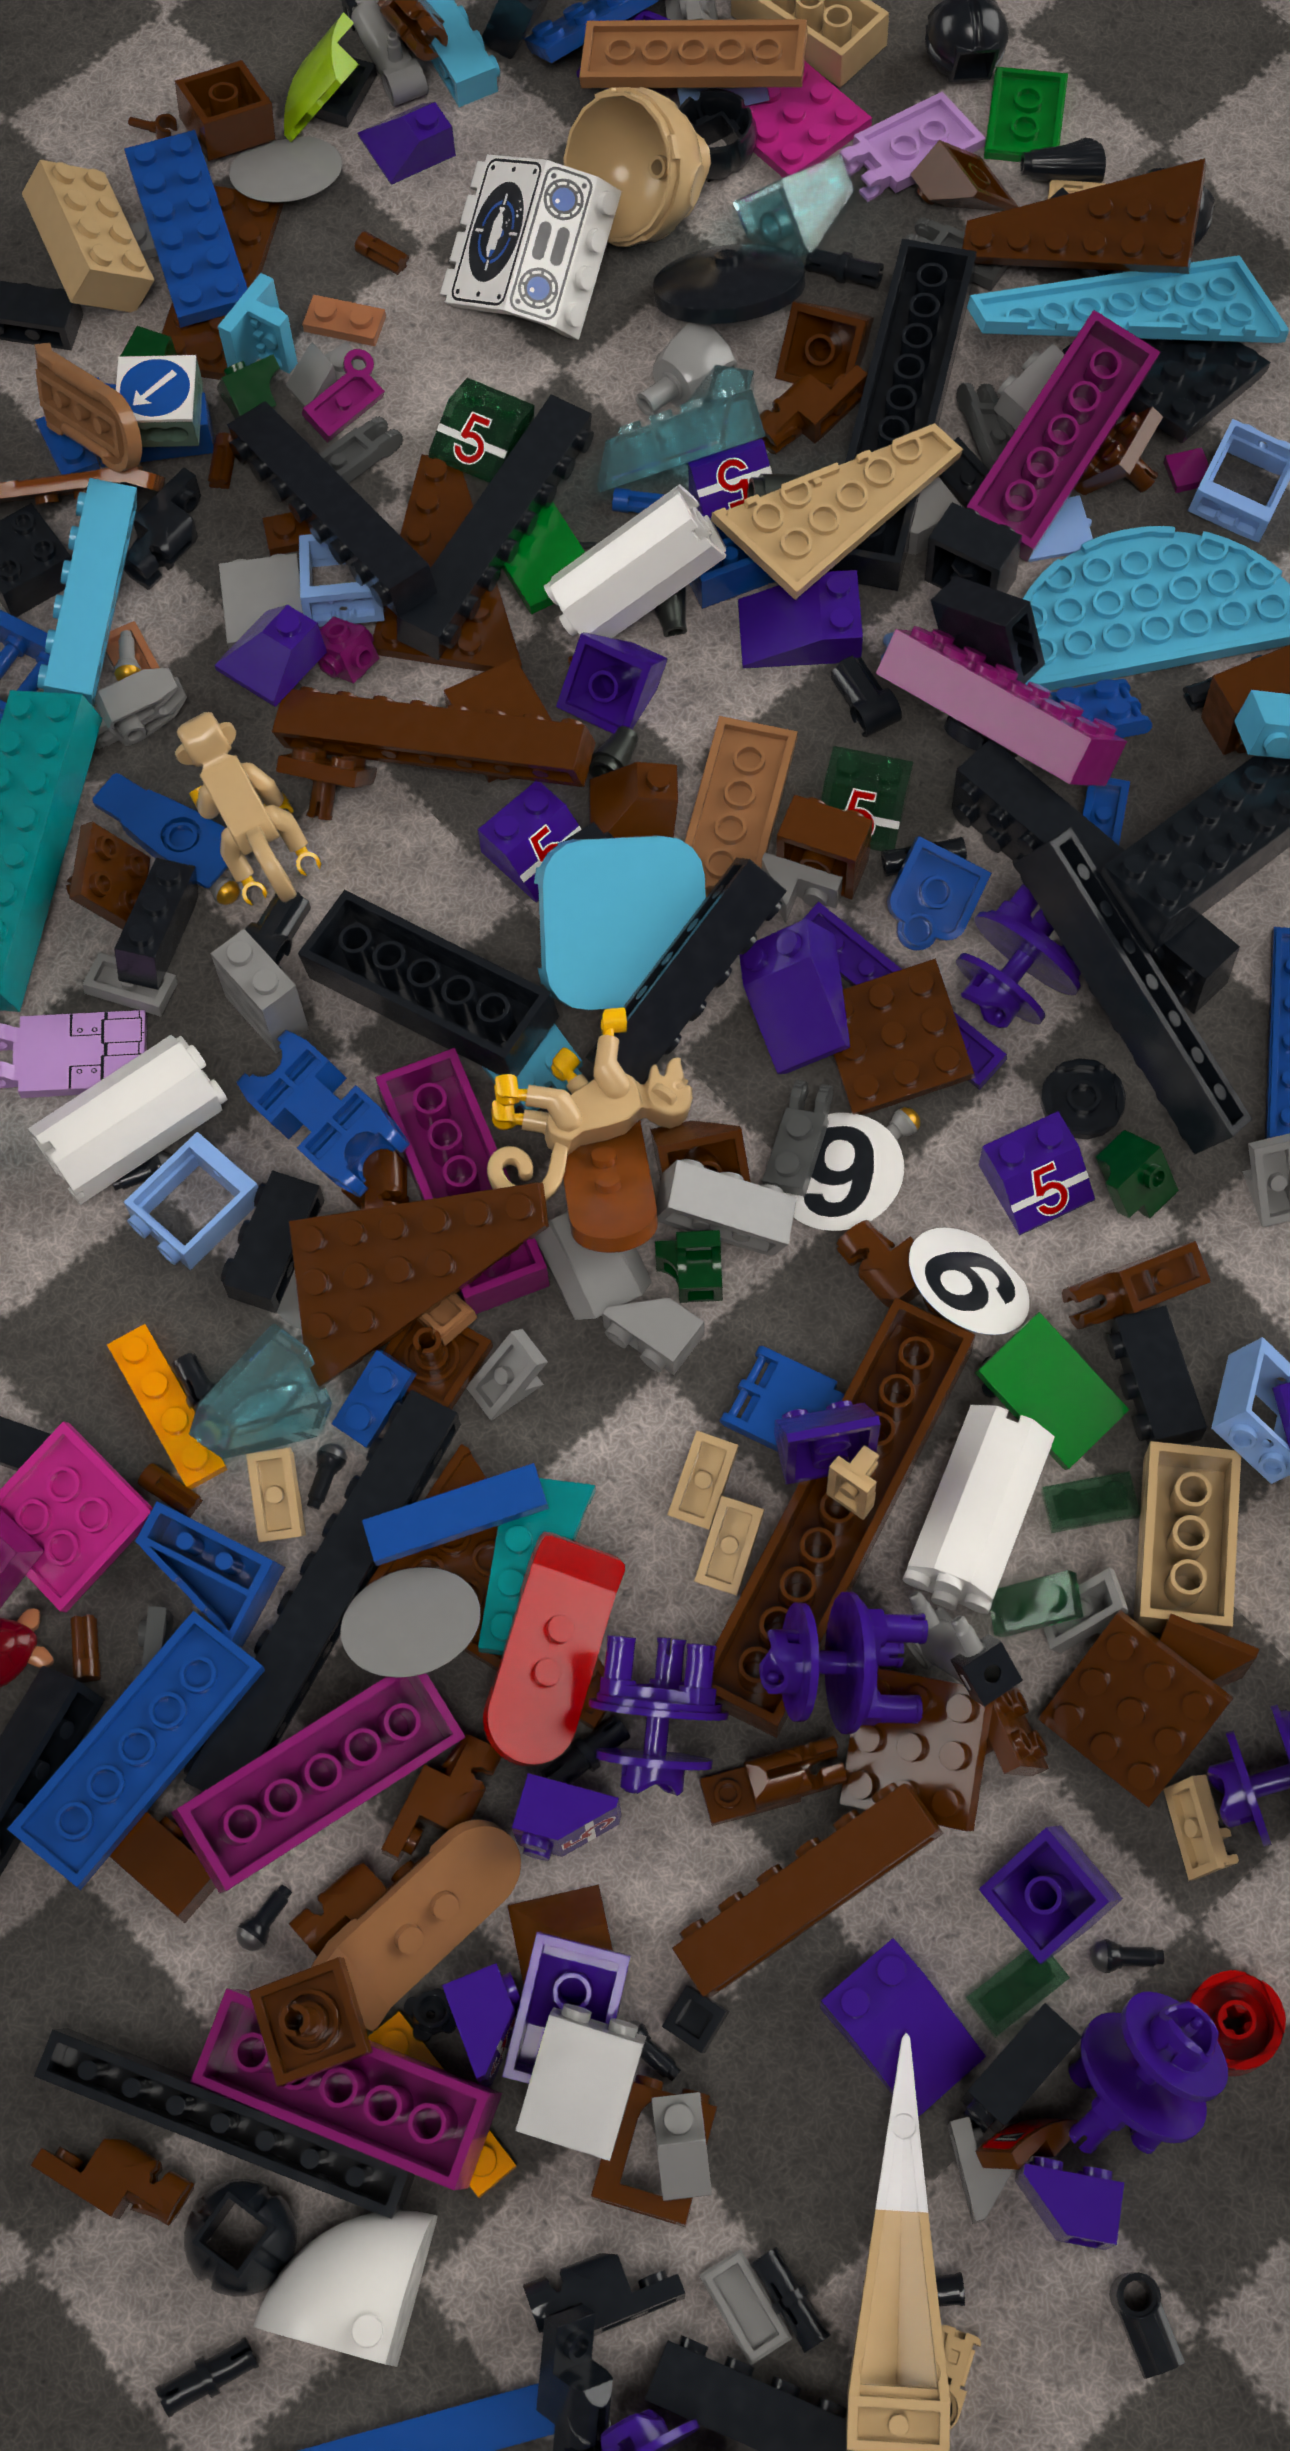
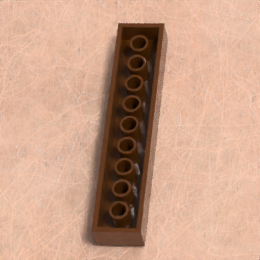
[712,1297,976,1738]

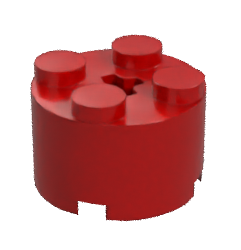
[1186,1970,1286,2076]

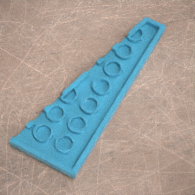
[967,255,1289,343]

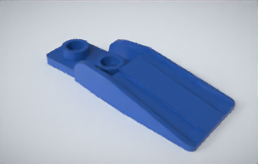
[92,773,228,888]

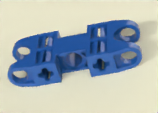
[236,1030,410,1198]

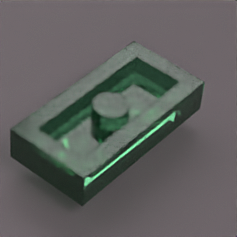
[1041,1471,1140,1533]
[990,1570,1084,1637]
[965,1949,1070,2038]

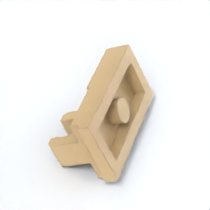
[667,1430,739,1530]
[826,1445,880,1520]
[246,1447,306,1543]
[694,1495,765,1596]
[1163,1775,1239,1881]

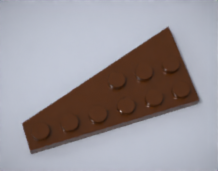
[962,158,1207,274]

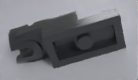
[124,467,201,590]
[523,2253,685,2336]
[536,2304,613,2451]

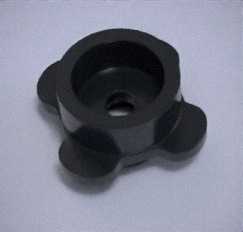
[403,1988,457,2042]

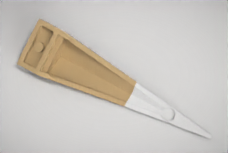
[846,2033,951,2451]

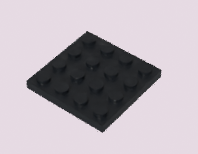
[1062,339,1271,443]

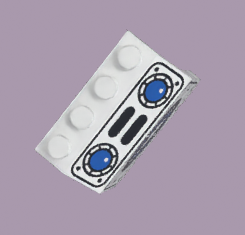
[440,154,622,340]

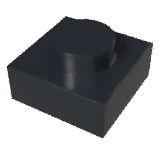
[662,1985,730,2053]

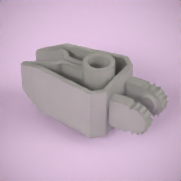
[94,668,187,749]

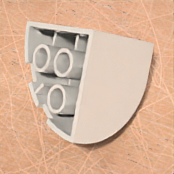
[253,2210,438,2367]

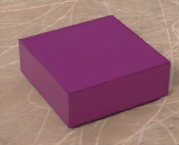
[1163,447,1214,493]

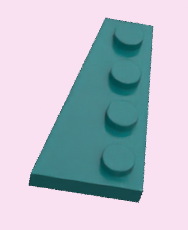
[478,1478,596,1655]

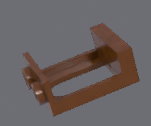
[591,2075,717,2228]

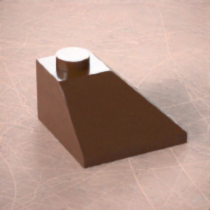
[910,140,1018,211]
[775,301,874,389]
[589,762,678,838]
[650,1120,751,1183]
[1158,1614,1260,1687]
[507,1884,613,1985]

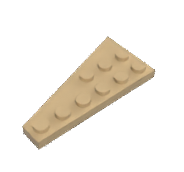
[711,423,963,600]

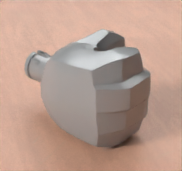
[636,323,737,416]

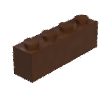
[109,1812,216,1923]

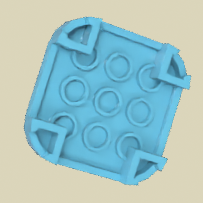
[534,835,706,1010]

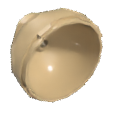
[563,87,711,247]

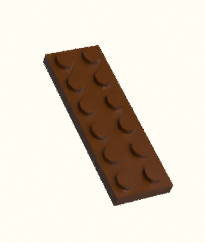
[161,186,284,380]

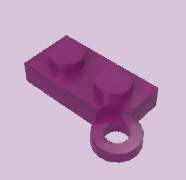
[302,349,385,443]

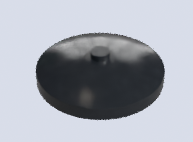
[653,244,805,324]

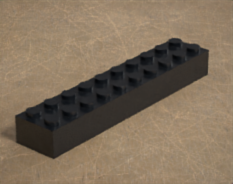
[828,239,977,591]

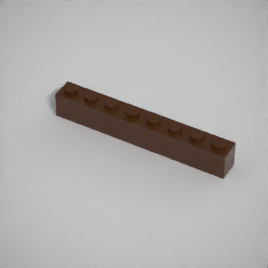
[272,686,596,787]

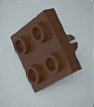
[1074,406,1163,495]
[276,746,377,820]
[66,821,151,930]
[384,1320,493,1410]
[985,1688,1049,1776]
[249,1957,373,2087]

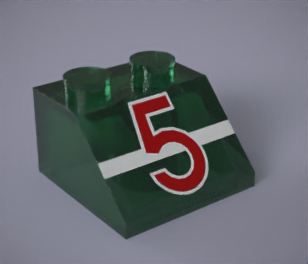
[428,377,535,483]
[821,746,913,851]

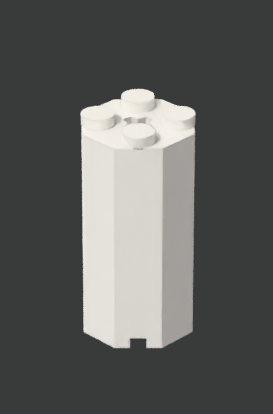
[544,484,726,638]
[28,1035,228,1205]
[902,1405,1055,1614]

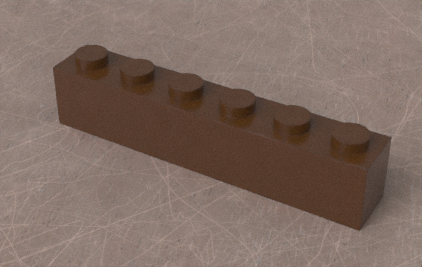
[672,1782,944,1997]

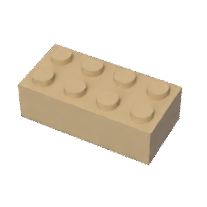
[731,0,889,88]
[22,160,155,312]
[1134,1441,1241,1636]

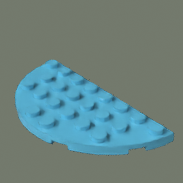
[1023,526,1290,691]

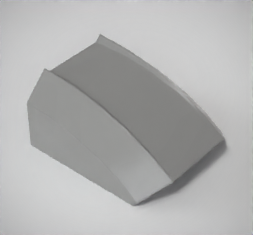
[534,1212,652,1320]

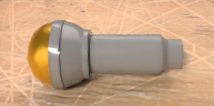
[114,630,142,681]
[210,876,240,905]
[886,1107,921,1140]

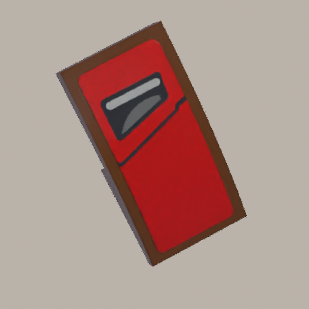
[975,2118,1078,2170]

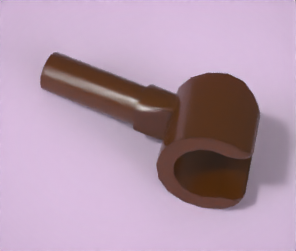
[128,114,177,139]

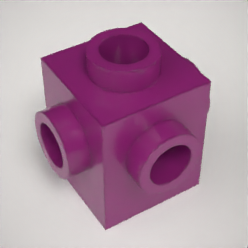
[318,617,379,684]

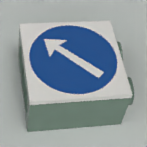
[116,355,203,447]

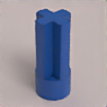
[612,488,665,513]

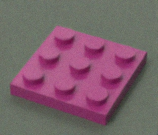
[746,61,872,184]
[0,1421,153,1612]

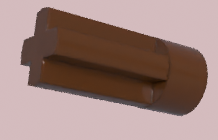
[355,231,409,275]
[208,432,235,489]
[138,1463,203,1518]
[70,1614,101,1683]

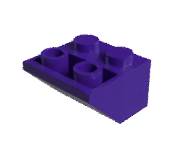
[1015,2157,1124,2250]

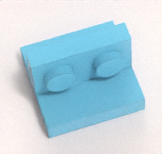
[218,273,298,374]

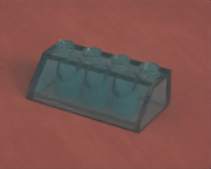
[597,386,766,492]

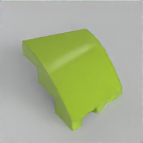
[284,12,359,142]

